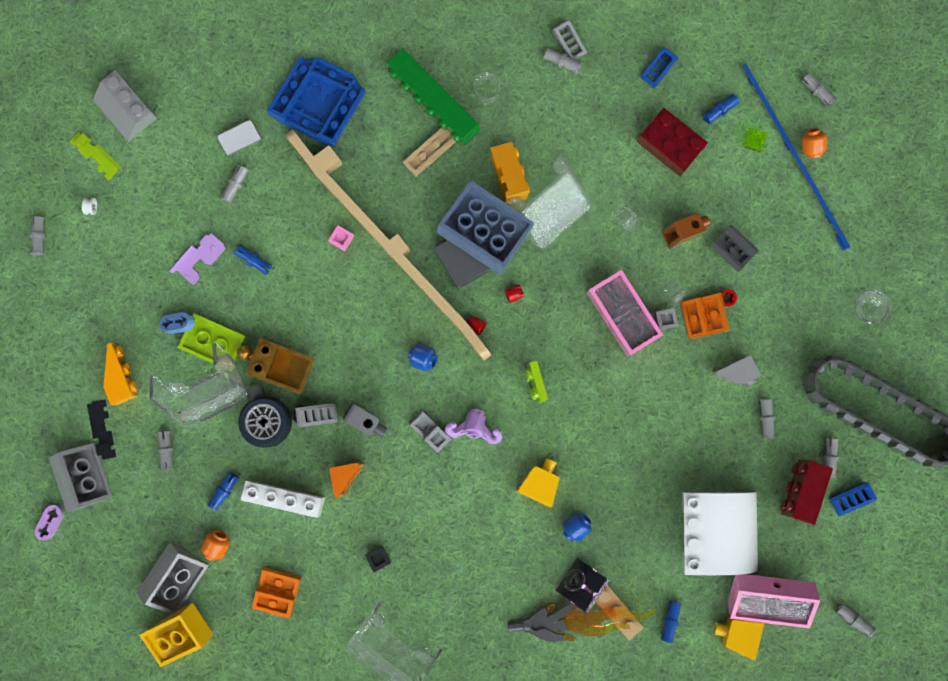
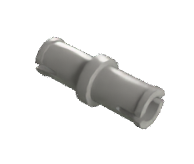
[544,47,582,74]
[801,73,837,108]
[220,164,249,203]
[29,216,46,256]
[760,399,776,438]
[157,431,174,471]
[823,438,839,478]
[835,603,876,638]

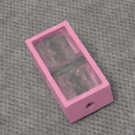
[587,270,663,357]
[728,574,820,628]

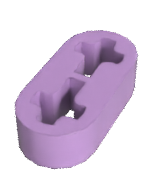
[35,505,64,541]

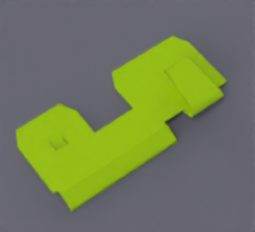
[69,132,121,181]

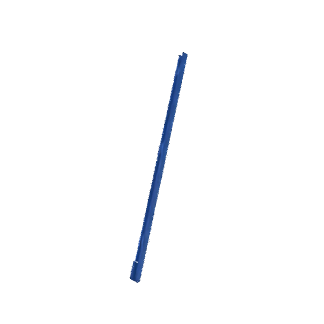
[742,64,850,251]

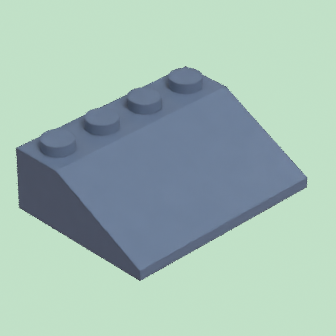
[437,181,535,275]

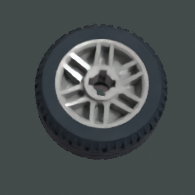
[238,396,292,448]

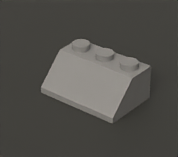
[93,70,157,142]
[49,443,113,513]
[136,542,209,614]

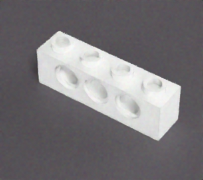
[241,480,325,518]

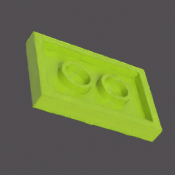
[177,313,247,372]
[524,361,548,404]

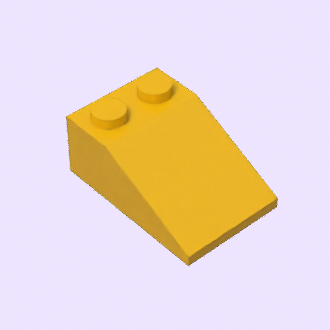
[139,603,214,667]

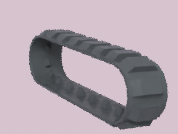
[802,356,948,468]

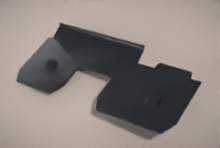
[87,399,116,460]

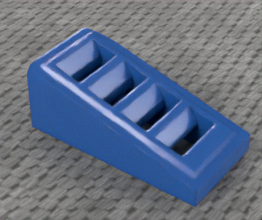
[640,47,678,88]
[829,482,877,517]

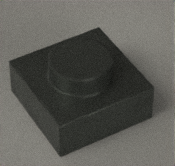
[365,545,392,572]

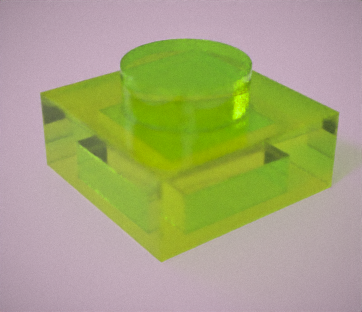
[742,128,767,152]

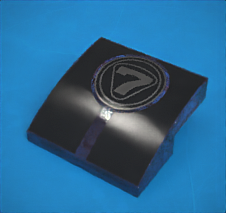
[556,558,610,614]

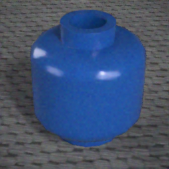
[408,344,438,371]
[563,512,592,542]

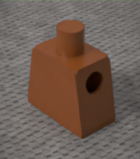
[662,213,710,249]

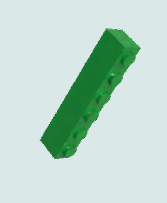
[386,48,480,146]

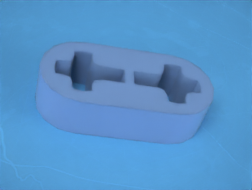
[159,312,195,334]

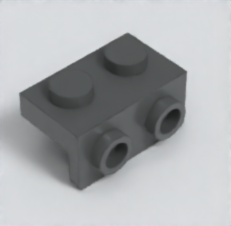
[710,225,759,272]

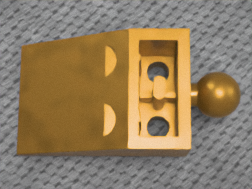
[237,338,315,395]

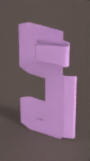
[169,233,225,285]

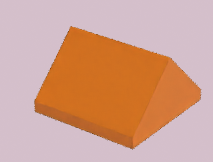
[329,462,364,498]

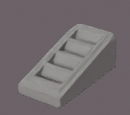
[551,20,587,60]
[295,403,337,428]

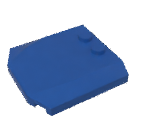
[267,57,366,147]

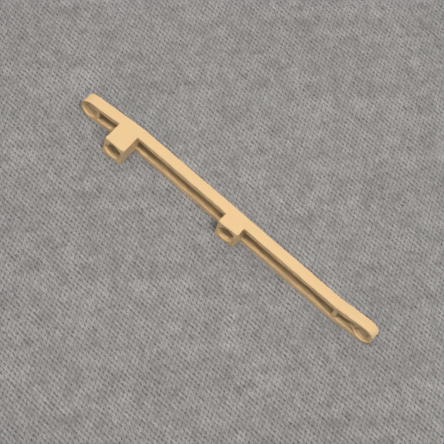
[285,129,491,361]

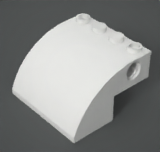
[682,491,758,575]

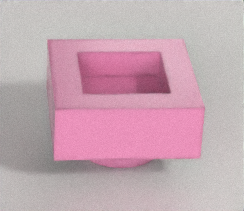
[328,225,354,252]

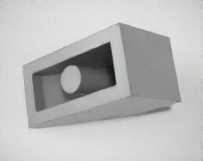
[712,355,761,386]

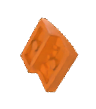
[681,293,730,339]
[252,567,301,618]

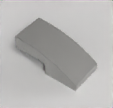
[635,308,678,334]
[409,411,451,453]

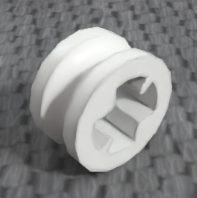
[82,198,97,215]

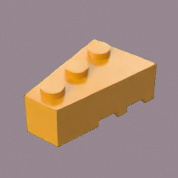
[490,142,530,205]

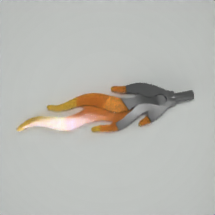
[508,603,656,642]

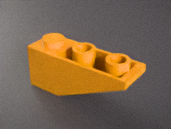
[103,342,138,405]

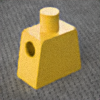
[517,458,560,508]
[713,617,764,661]

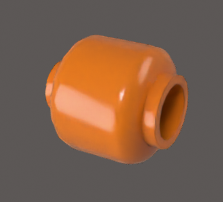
[801,128,827,158]
[200,530,230,561]

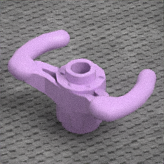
[445,409,502,444]

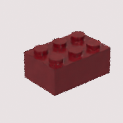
[637,107,708,177]
[780,460,833,525]

